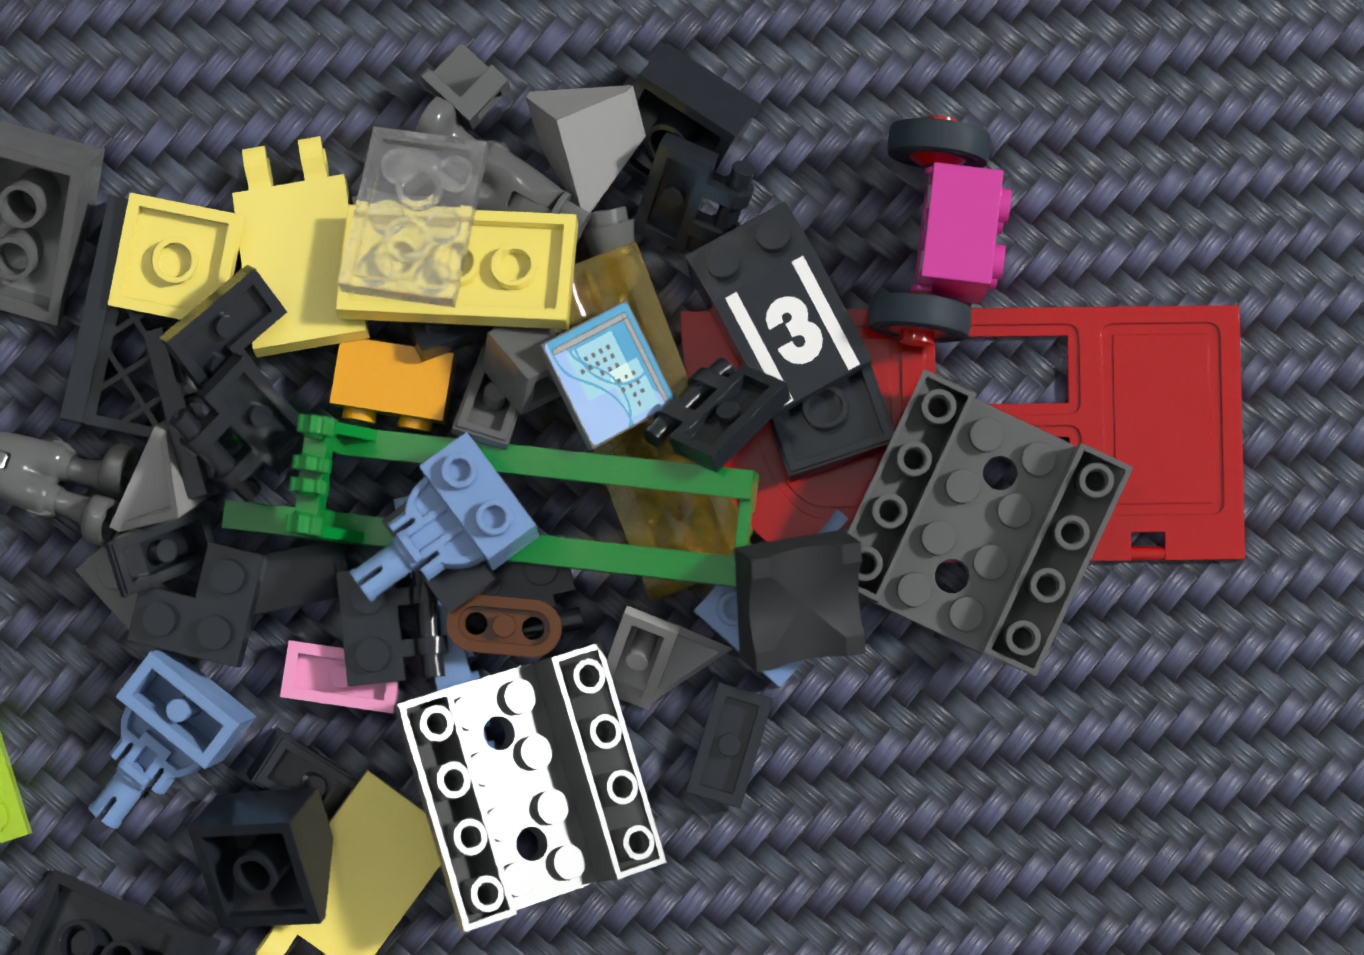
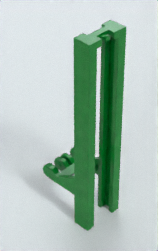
[222,414,760,588]

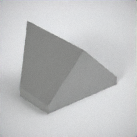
[526,85,646,213]
[109,420,206,532]
[607,606,734,710]

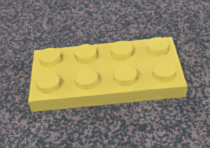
[335,204,578,329]

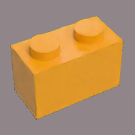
[329,339,457,433]

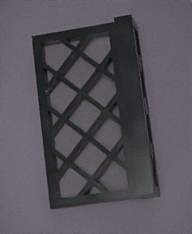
[60,195,180,438]

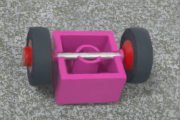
[867,116,1012,347]

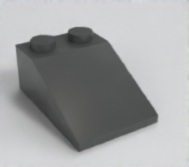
[0,121,105,326]

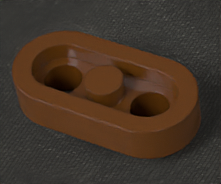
[446,595,562,657]

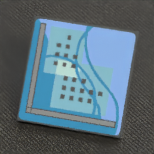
[537,300,676,451]

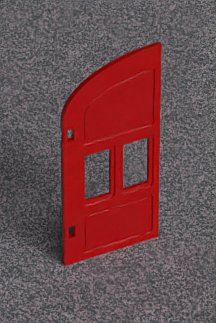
[680,305,1245,563]

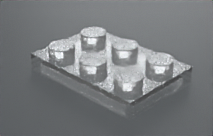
[338,126,489,308]

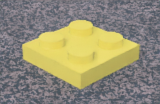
[108,193,245,320]

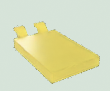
[232,136,370,357]
[255,769,441,955]

